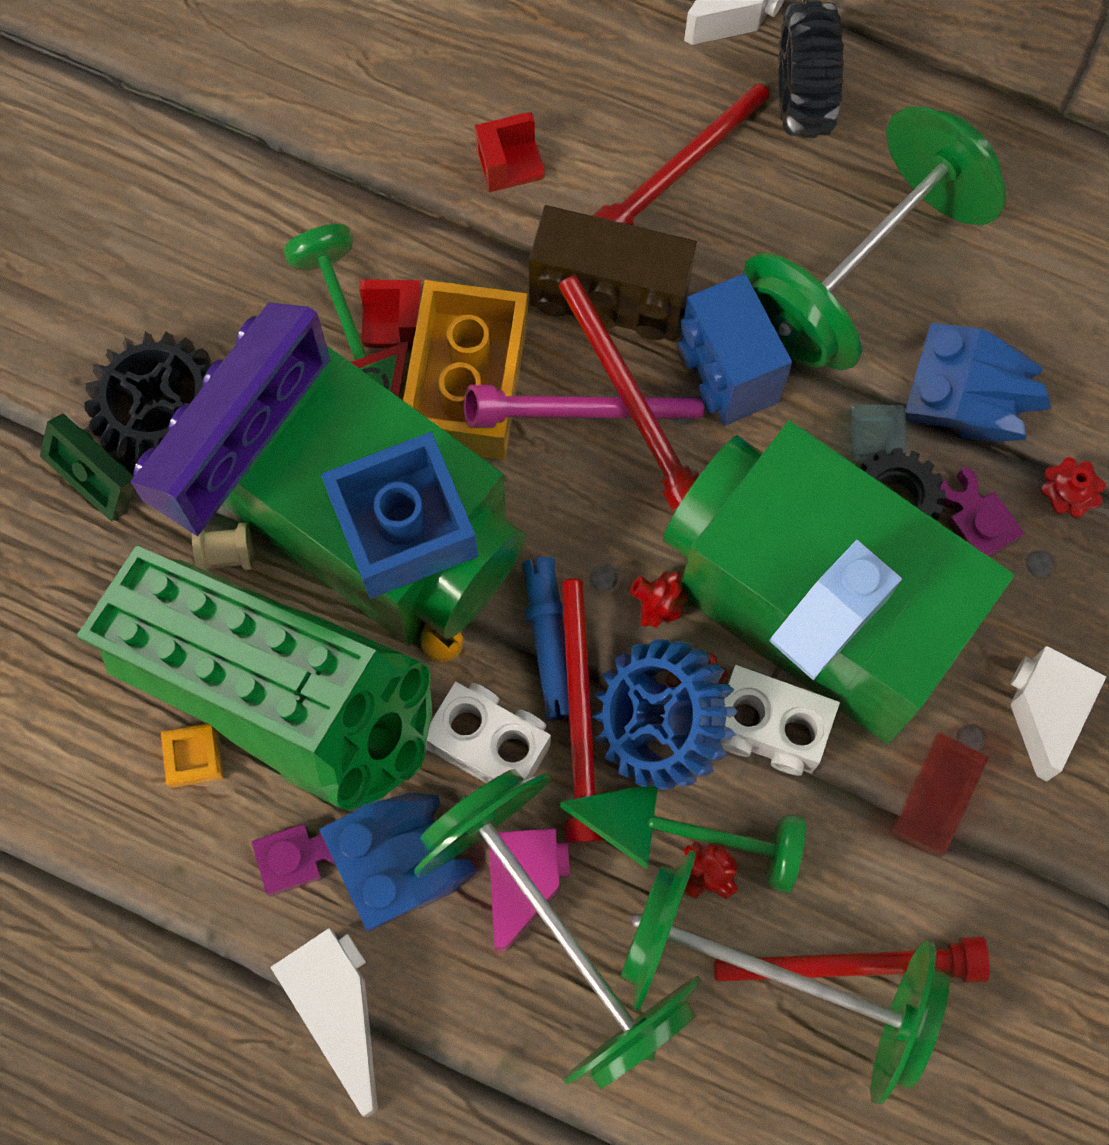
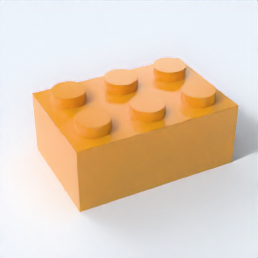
[403,280,528,460]

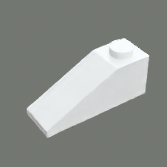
[271,928,378,1117]

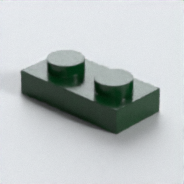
[40,413,134,522]

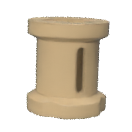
[192,522,254,572]

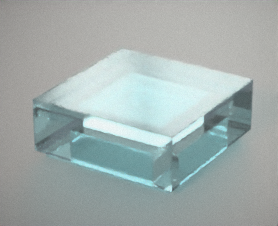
[850,405,907,459]

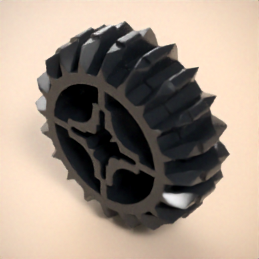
[777,0,844,138]
[84,331,212,464]

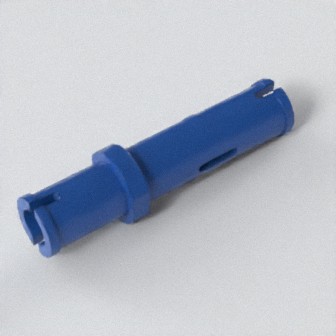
[521,557,569,721]

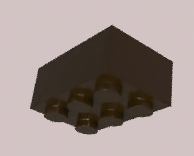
[529,205,697,340]

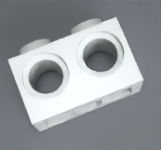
[720,665,840,776]
[426,681,551,783]

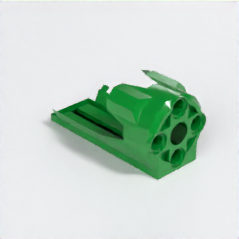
[76,545,432,811]

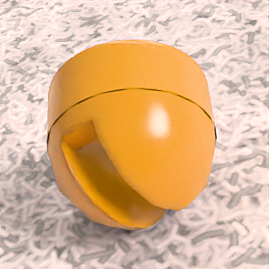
[420,624,463,663]

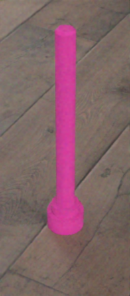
[464,385,705,428]

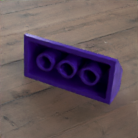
[130,302,330,536]

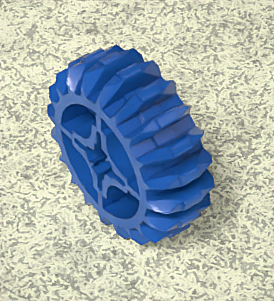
[591,639,739,790]

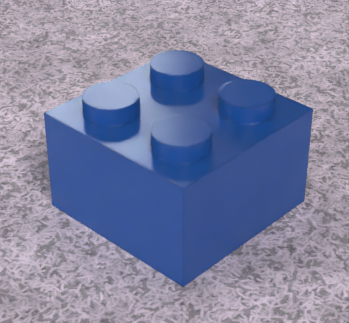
[677,273,792,426]
[321,431,478,599]

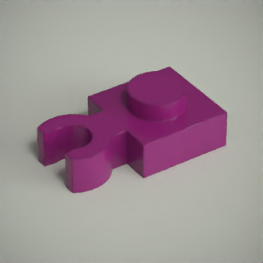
[940,466,1025,558]
[251,821,335,897]

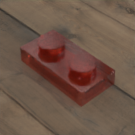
[890,732,989,858]

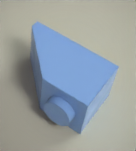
[770,540,902,680]

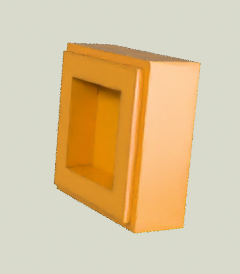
[160,724,224,788]

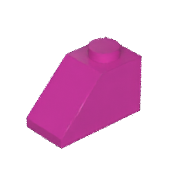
[489,829,570,953]

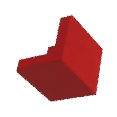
[475,112,545,193]
[359,279,423,348]

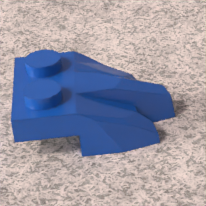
[905,323,1051,442]
[319,793,478,933]

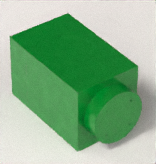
[222,346,525,647]
[663,420,1015,745]

